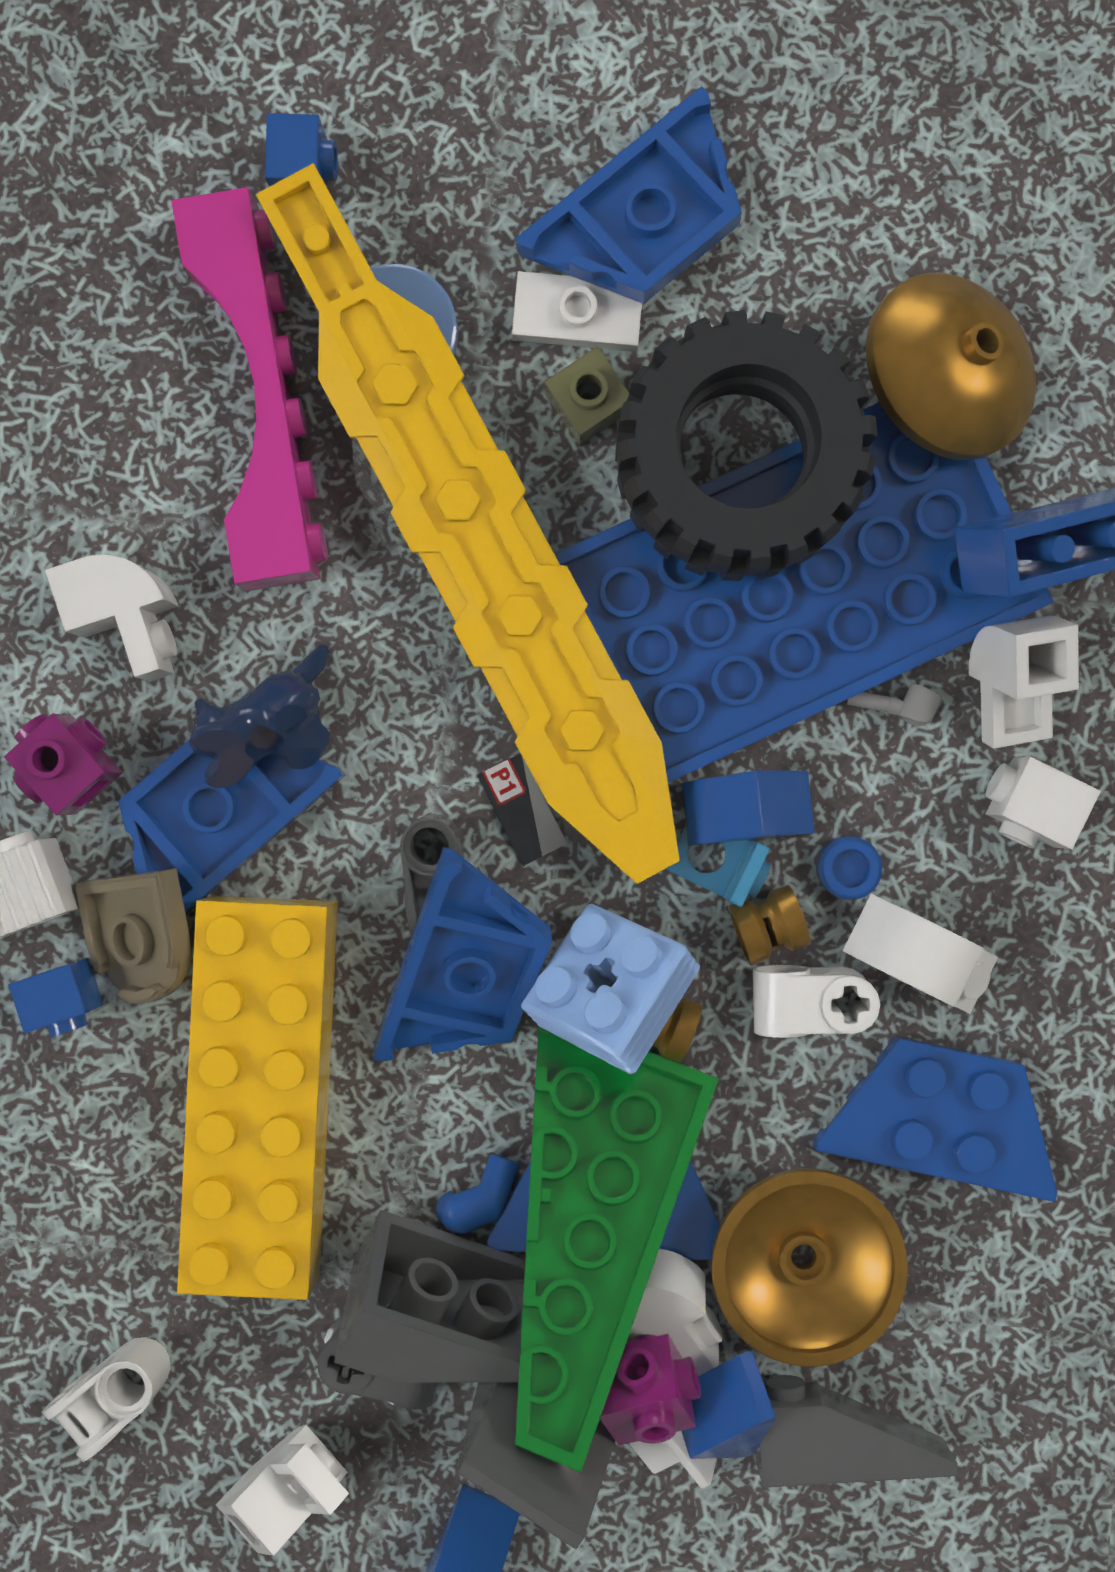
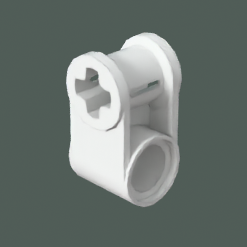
[753,965,880,1038]
[42,1337,171,1462]

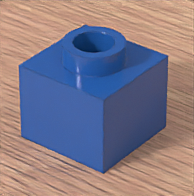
[265,113,338,187]
[8,958,104,1038]

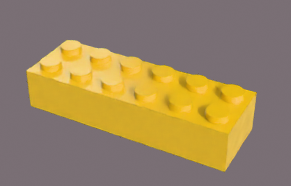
[177,896,338,1300]

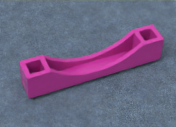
[171,187,328,591]

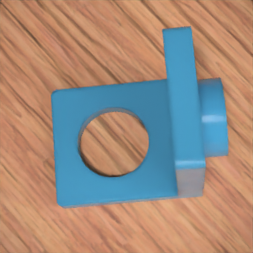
[666,825,771,907]

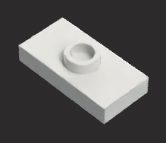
[512,271,642,352]

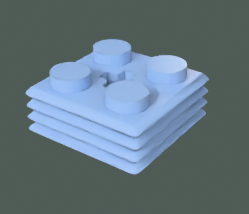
[521,904,700,1074]

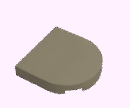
[75,868,191,1004]

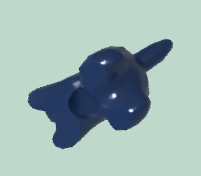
[189,644,330,788]

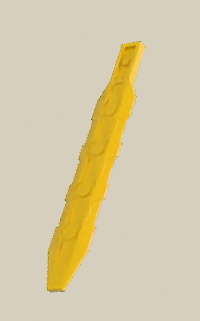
[256,163,680,884]

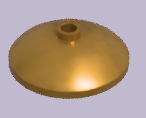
[866,273,1036,460]
[711,1168,908,1367]

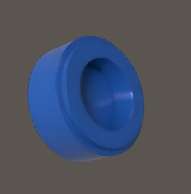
[816,836,882,900]

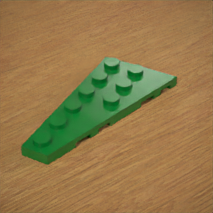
[515,1026,719,1473]

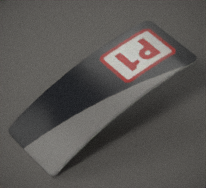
[477,753,567,866]

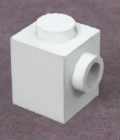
[986,757,1101,849]

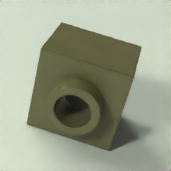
[544,346,629,446]

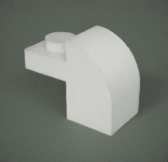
[45,555,179,681]
[969,615,1079,749]
[843,894,998,1014]
[627,1249,723,1376]
[216,1425,349,1556]

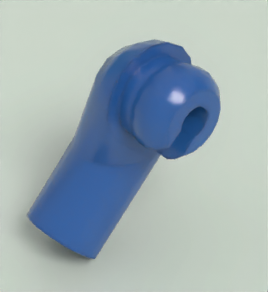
[436,1153,520,1234]

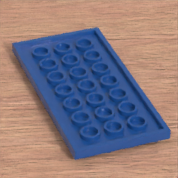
[555,402,1054,783]

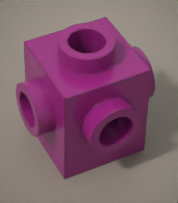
[4,713,123,815]
[600,1334,701,1446]

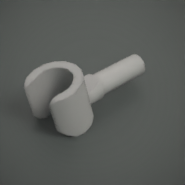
[847,684,942,726]

